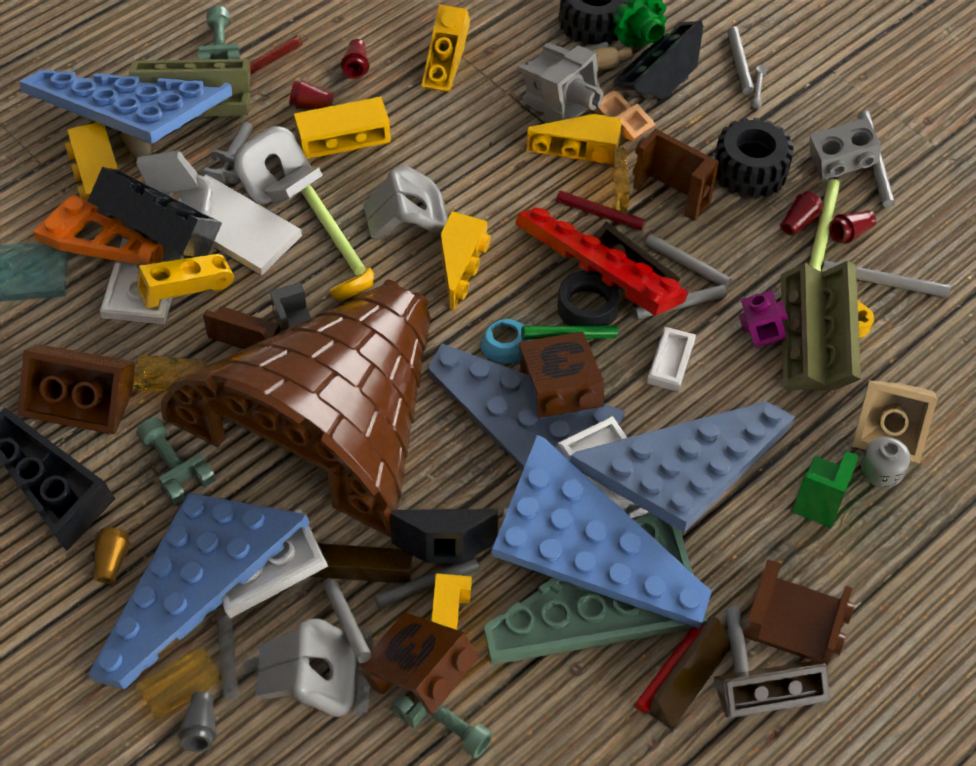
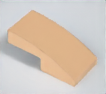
[593,90,656,141]

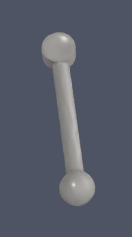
[750,65,767,110]

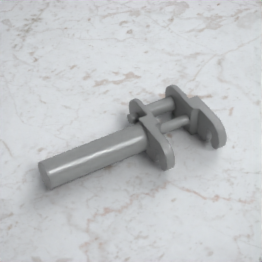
[201,122,253,184]

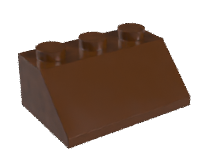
[17,344,135,434]

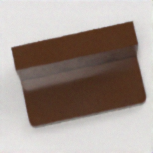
[203,306,280,349]

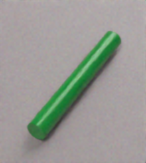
[521,325,618,339]

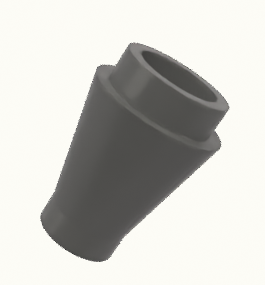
[178,691,217,752]

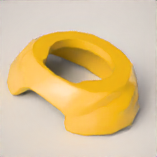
[329,267,374,301]

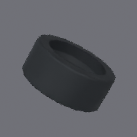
[557,270,620,326]

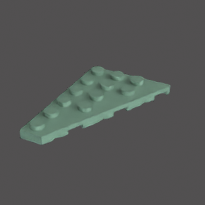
[484,513,707,665]

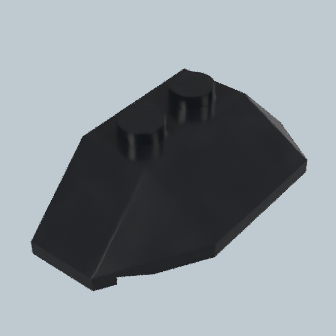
[613,21,703,101]

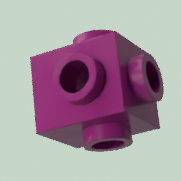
[738,290,788,348]

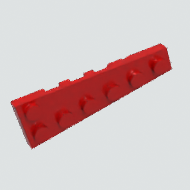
[515,207,689,316]

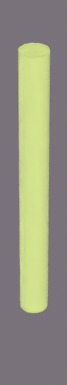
[809,179,840,271]
[300,185,366,275]

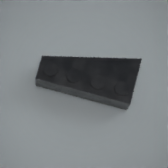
[88,167,222,258]
[0,407,115,551]

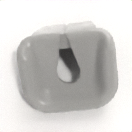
[234,126,323,204]
[137,150,213,236]
[363,166,448,240]
[256,619,357,717]

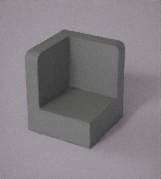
[270,282,311,331]

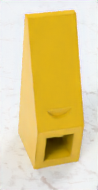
[421,4,470,92]
[526,114,622,165]
[441,211,491,310]

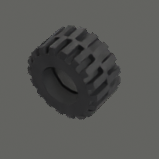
[559,0,627,45]
[714,118,794,199]

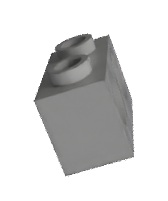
[810,117,881,180]

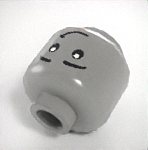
[861,436,911,488]

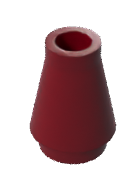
[341,39,369,79]
[289,80,334,109]
[780,191,823,236]
[829,210,876,244]

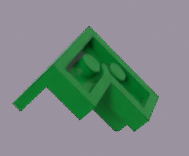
[792,451,859,528]

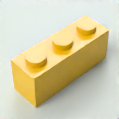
[294,97,391,159]
[65,122,118,200]

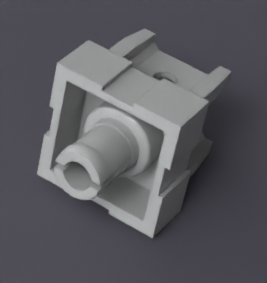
[518,43,603,123]

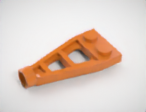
[33,194,164,265]

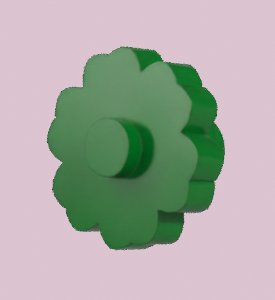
[613,0,667,49]

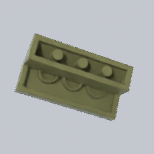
[129,59,250,116]
[781,260,861,390]

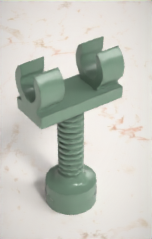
[198,6,240,60]
[136,417,216,505]
[391,694,493,759]

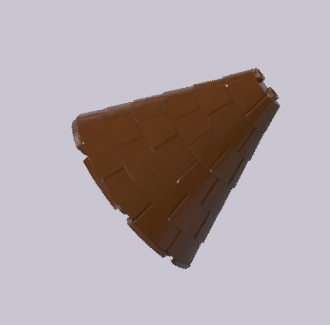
[161,279,431,538]

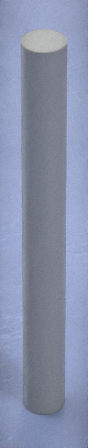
[858,111,895,208]
[822,260,951,298]

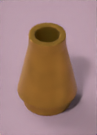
[93,527,131,584]

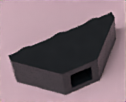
[391,509,498,563]

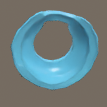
[480,319,532,364]

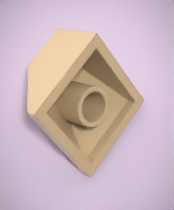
[852,381,938,463]

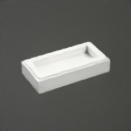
[647,327,696,392]

